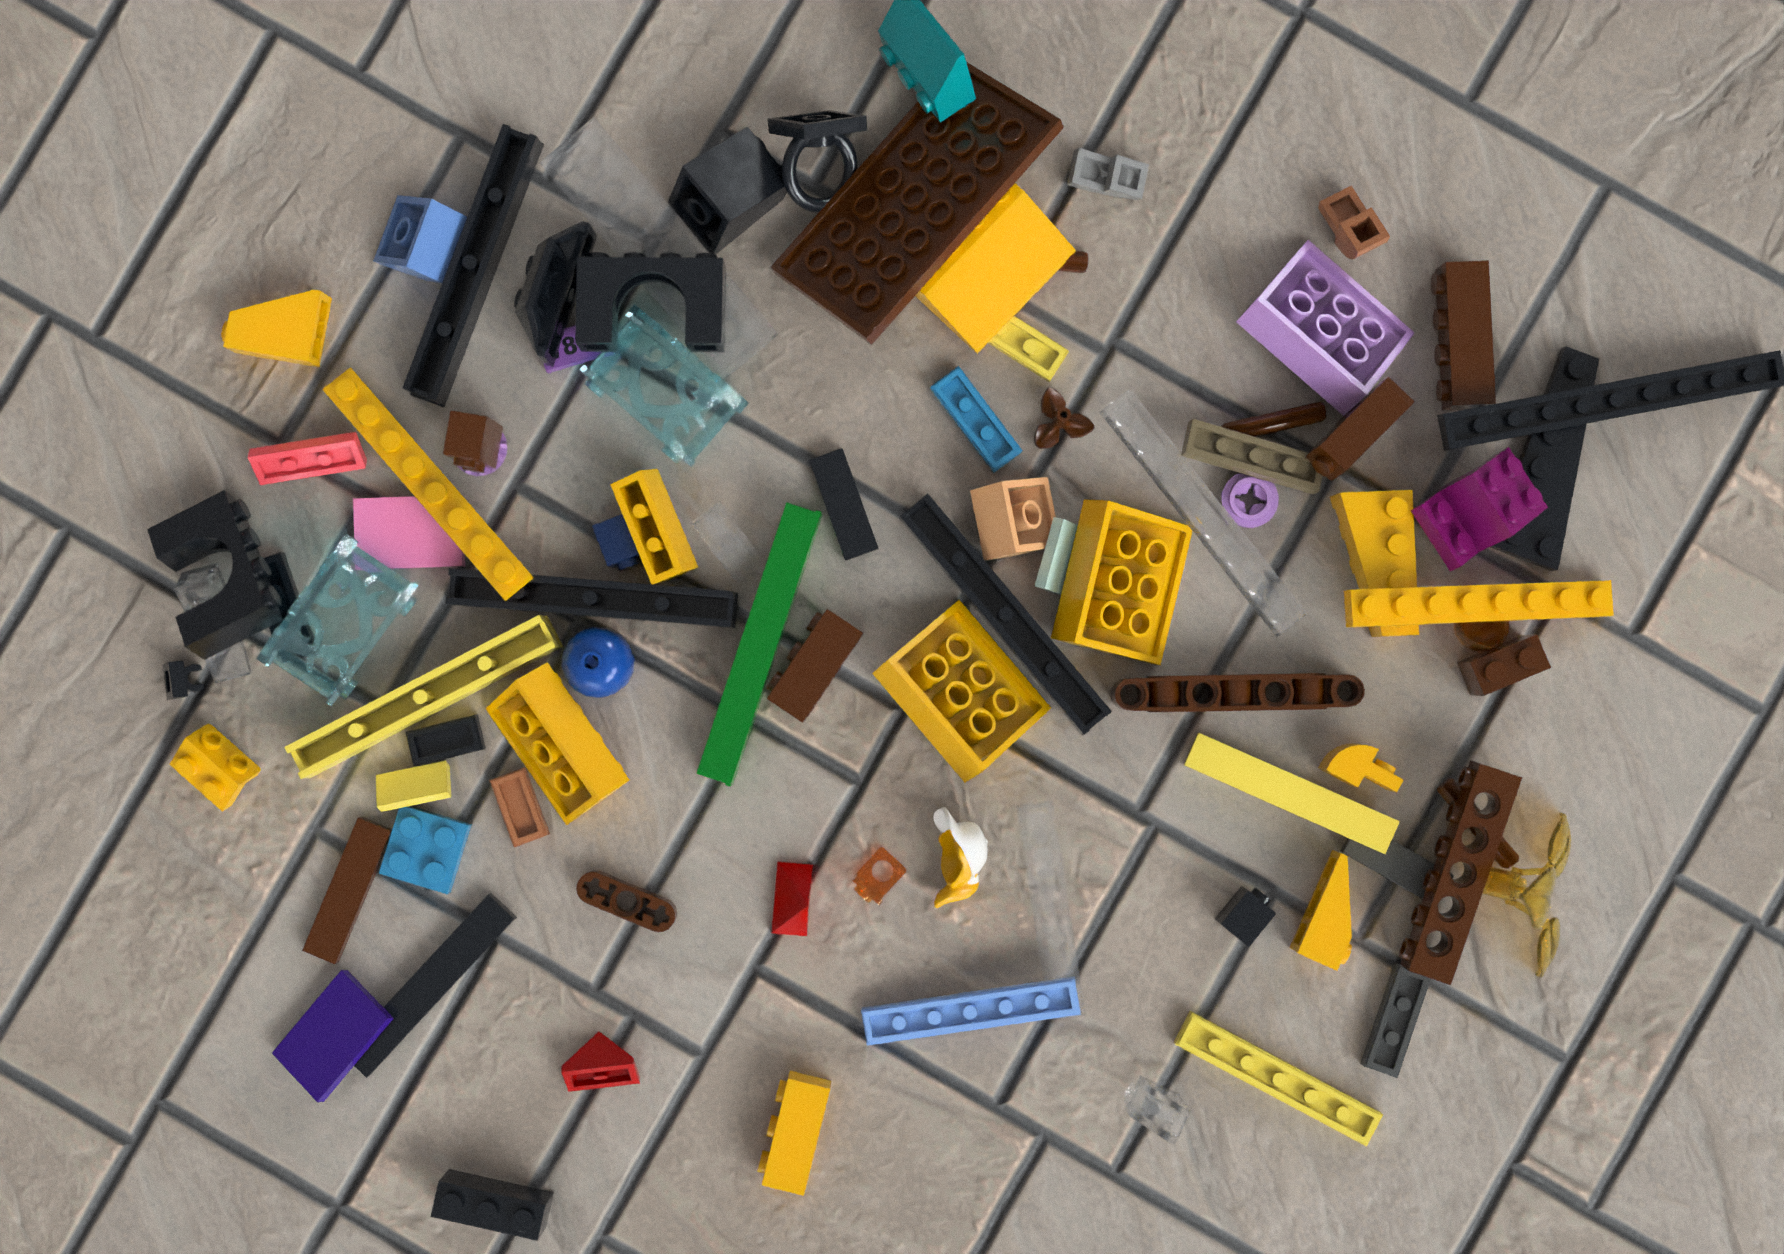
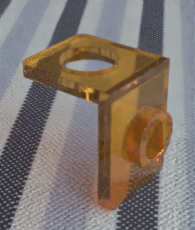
[853,847,906,905]

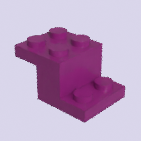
[1411,447,1548,572]

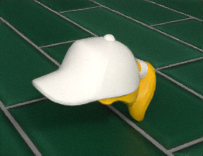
[933,807,988,908]

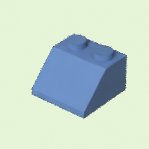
[373,195,467,283]

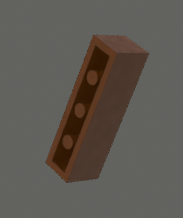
[1431,260,1496,411]

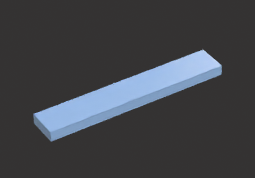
[861,976,1081,1046]

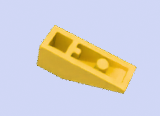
[1289,850,1352,971]

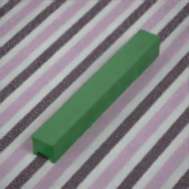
[696,502,823,787]

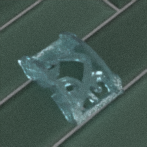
[580,304,749,467]
[256,534,419,707]

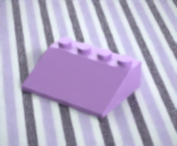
[1236,240,1415,416]

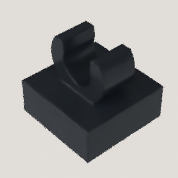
[163,660,204,700]

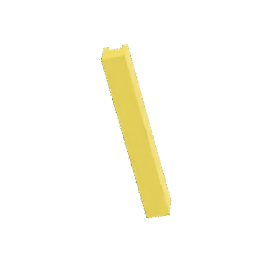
[284,615,564,779]

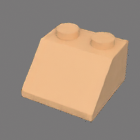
[970,477,1056,560]

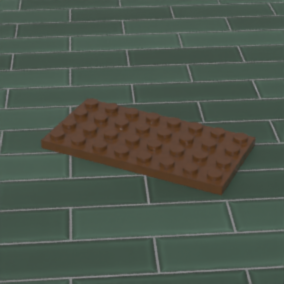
[770,62,1064,345]

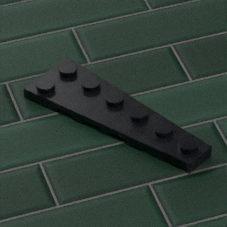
[1490,346,1599,571]

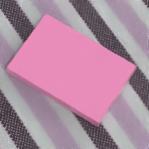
[353,496,465,570]

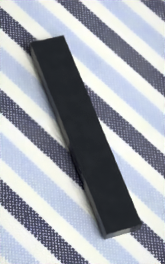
[354,893,517,1078]

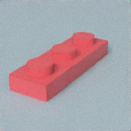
[247,432,367,485]

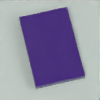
[272,970,394,1102]

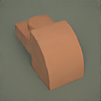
[1318,186,1390,260]

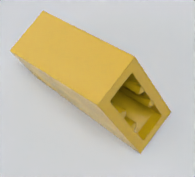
[221,290,332,368]

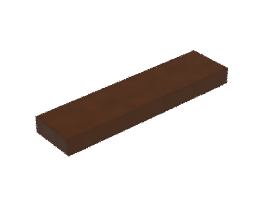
[302,817,392,964]

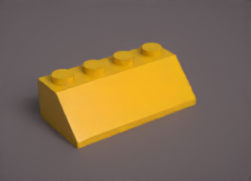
[485,662,629,825]

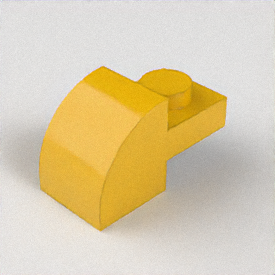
[1318,744,1404,792]

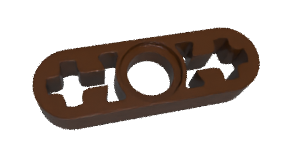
[576,870,677,932]

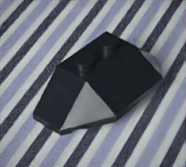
[514,221,597,367]

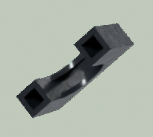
[575,252,726,352]
[147,490,283,660]

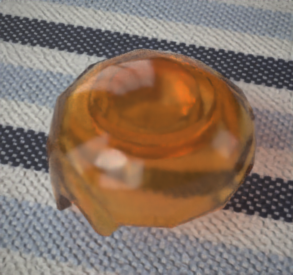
[1453,621,1510,652]

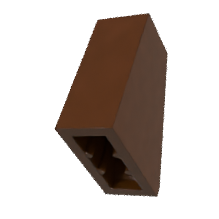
[1305,376,1415,481]

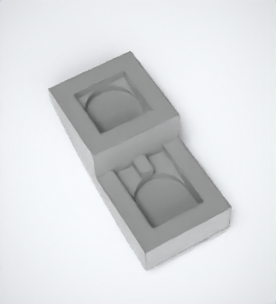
[1067,148,1149,200]

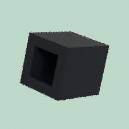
[1215,886,1277,947]

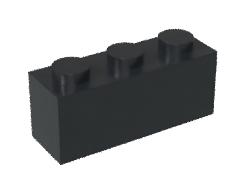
[430,1169,554,1241]

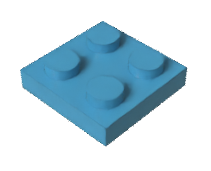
[379,806,472,894]

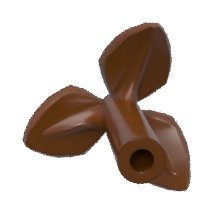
[1034,387,1095,449]

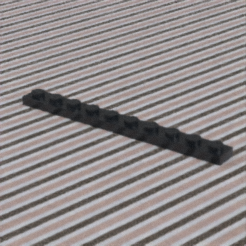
[1437,350,1784,451]

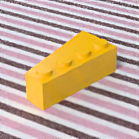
[1330,490,1419,637]

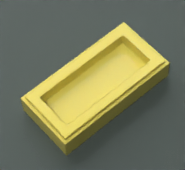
[376,760,451,812]

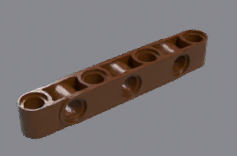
[1111,673,1365,712]

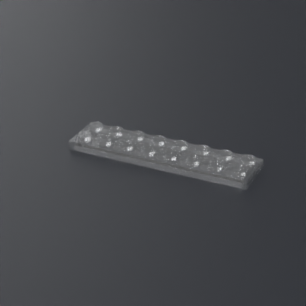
[539,117,778,380]

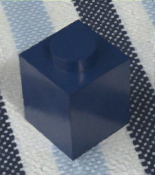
[592,514,640,571]

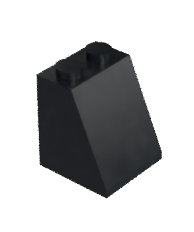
[668,127,787,254]

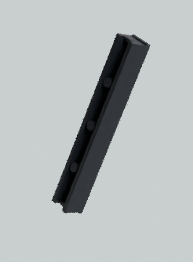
[402,124,544,408]
[899,493,1112,735]
[446,568,738,628]

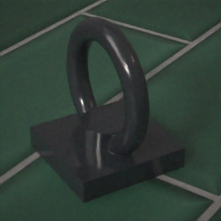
[768,110,867,212]

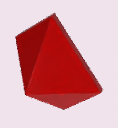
[771,861,813,936]
[561,1031,640,1092]

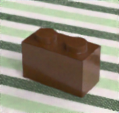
[443,410,503,473]
[1457,634,1551,696]

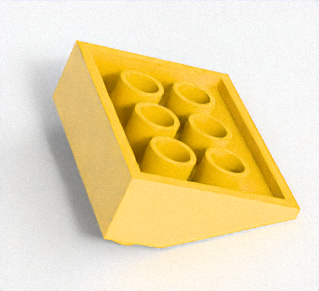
[915,183,1076,354]
[1051,499,1193,666]
[872,600,1051,783]

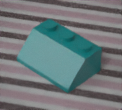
[878,0,976,123]

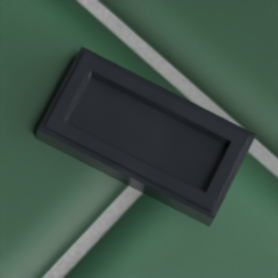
[405,715,486,767]

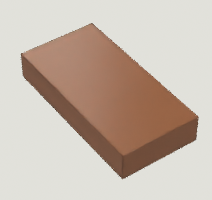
[489,767,550,847]

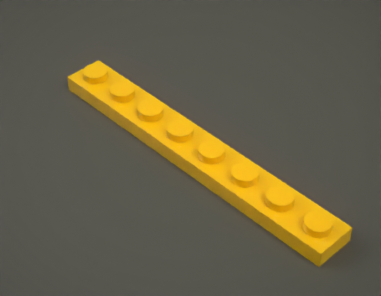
[322,367,533,601]
[1344,580,1614,628]

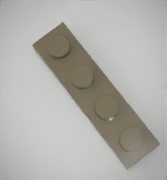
[1181,419,1322,495]

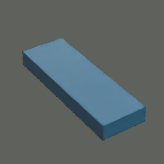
[930,366,1023,473]

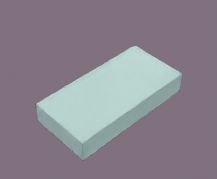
[1035,517,1078,595]

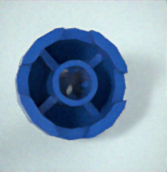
[561,627,635,698]

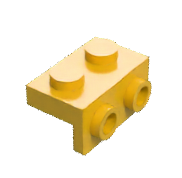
[169,724,261,812]

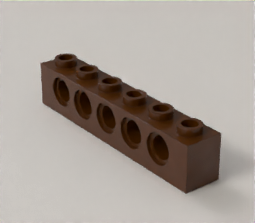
[1399,760,1523,985]

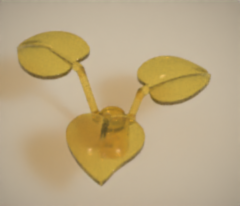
[1483,813,1571,978]

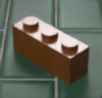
[766,609,864,723]

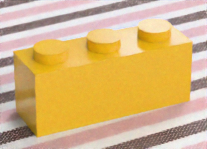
[610,469,699,585]
[757,1071,831,1196]

